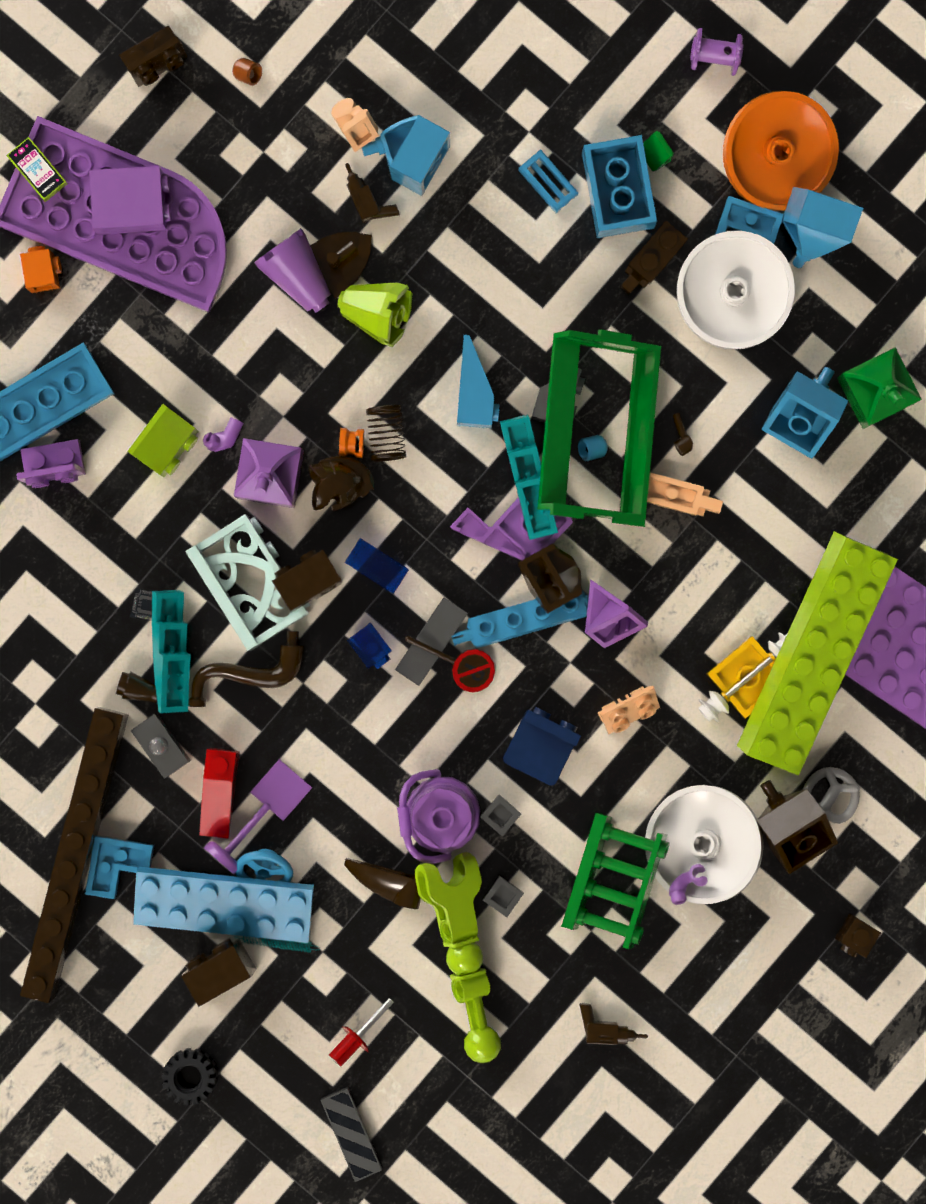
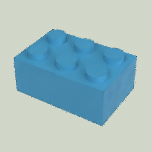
[582,135,657,238]

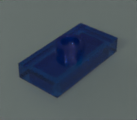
[344,538,409,594]

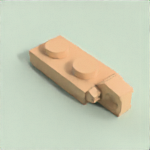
[647,472,723,516]

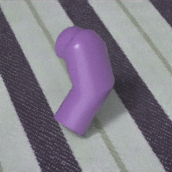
[203,417,244,452]

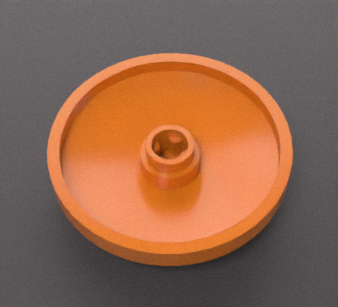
[723,91,839,211]

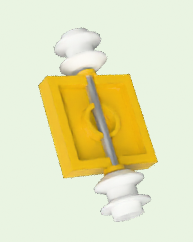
[698,632,788,722]

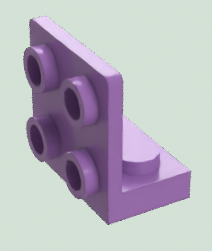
[16,439,86,488]

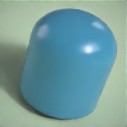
[578,435,608,461]

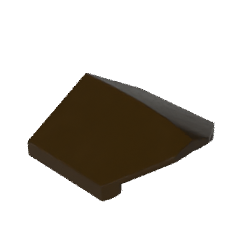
[518,543,582,614]

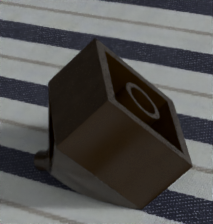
[757,780,838,874]

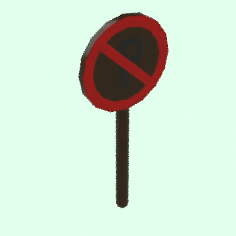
[405,636,495,692]

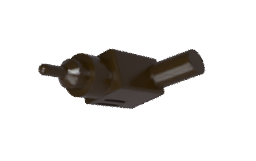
[345,163,400,223]
[579,1003,648,1045]

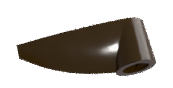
[344,858,421,909]

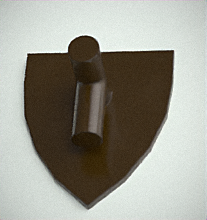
[310,232,372,299]

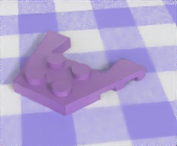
[450,462,573,561]

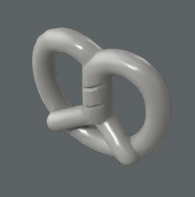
[803,767,860,824]

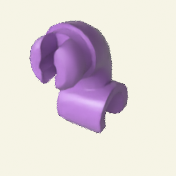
[669,864,708,905]

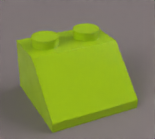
[127,404,199,477]

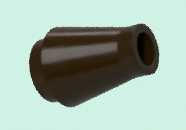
[115,671,157,703]

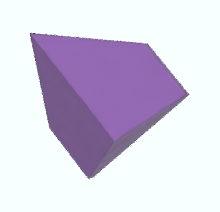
[585,580,648,648]

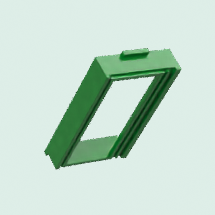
[537,330,661,527]

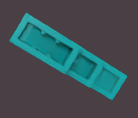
[500,414,558,540]
[152,590,191,713]

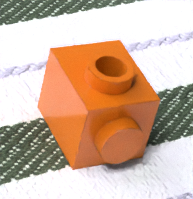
[20,246,62,293]

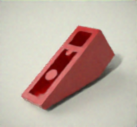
[199,748,240,839]

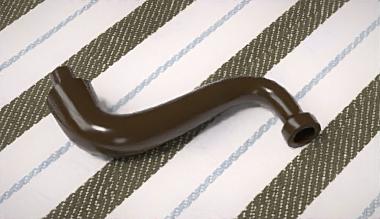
[188,631,304,707]

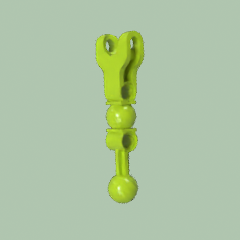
[415,852,501,1063]

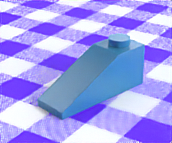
[457,335,499,429]

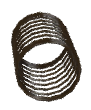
[366,405,407,462]

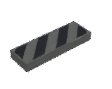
[321,1087,382,1182]

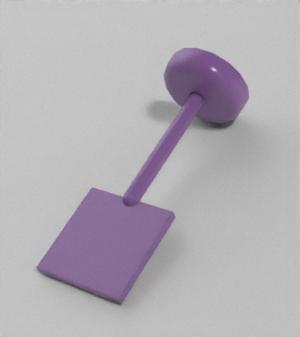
[204,759,312,875]

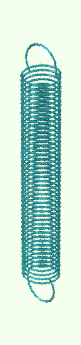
[234,935,320,953]

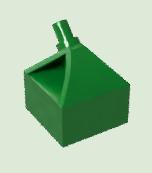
[837,347,922,429]

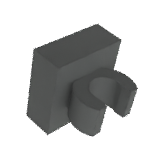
[480,794,521,836]
[483,875,524,917]

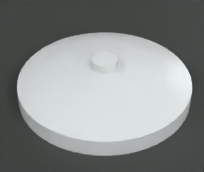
[676,231,795,349]
[645,785,763,904]

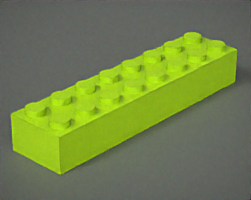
[737,531,898,776]

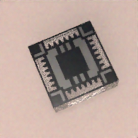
[130,588,152,621]

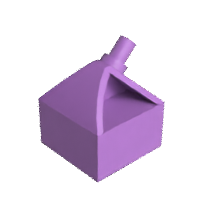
[234,438,304,508]

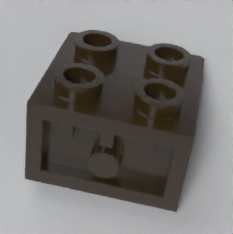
[119,25,188,87]

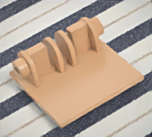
[598,686,660,735]

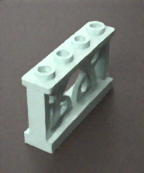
[185,514,310,651]

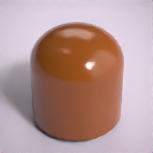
[232,58,262,86]

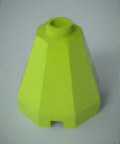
[338,282,412,347]

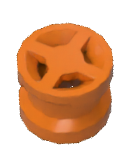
[339,428,365,458]

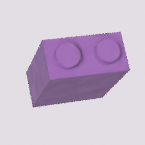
[89,166,172,235]

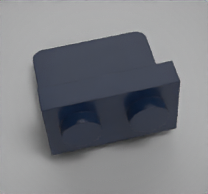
[503,707,581,786]

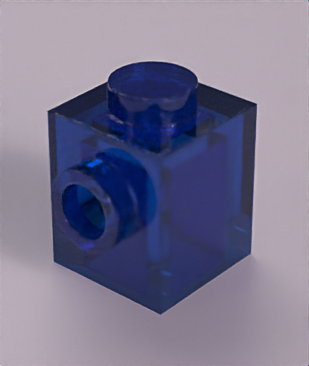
[347,623,392,669]

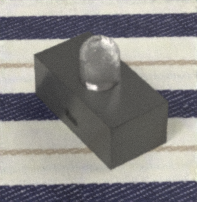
[131,713,191,779]

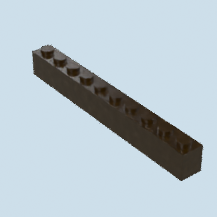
[20,707,129,1003]

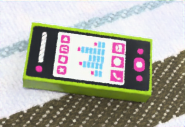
[6,137,68,202]

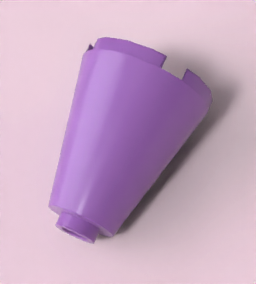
[254,228,331,313]

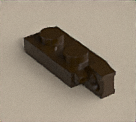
[620,221,688,295]

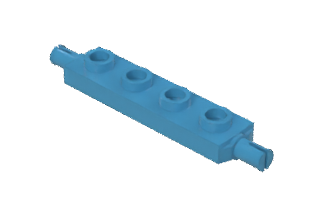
[452,590,589,649]

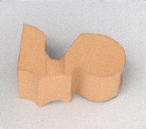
[331,98,379,152]

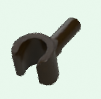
[673,413,693,456]

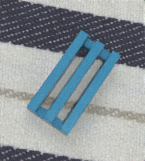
[518,149,578,214]

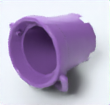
[397,769,481,864]

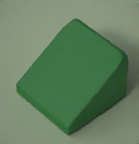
[643,130,674,172]

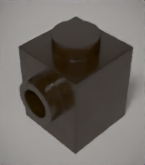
[835,913,881,958]

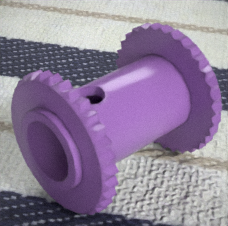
[690,28,743,76]

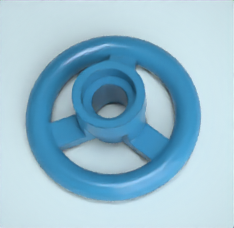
[236,849,293,882]

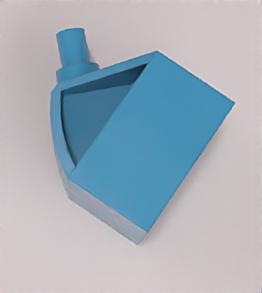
[362,115,450,196]
[782,187,863,268]
[761,367,848,459]

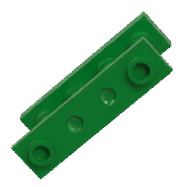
[561,813,670,949]

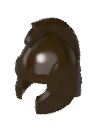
[309,456,374,511]

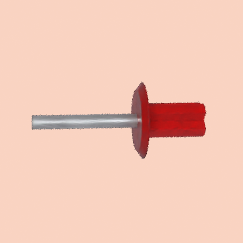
[329,998,394,1067]

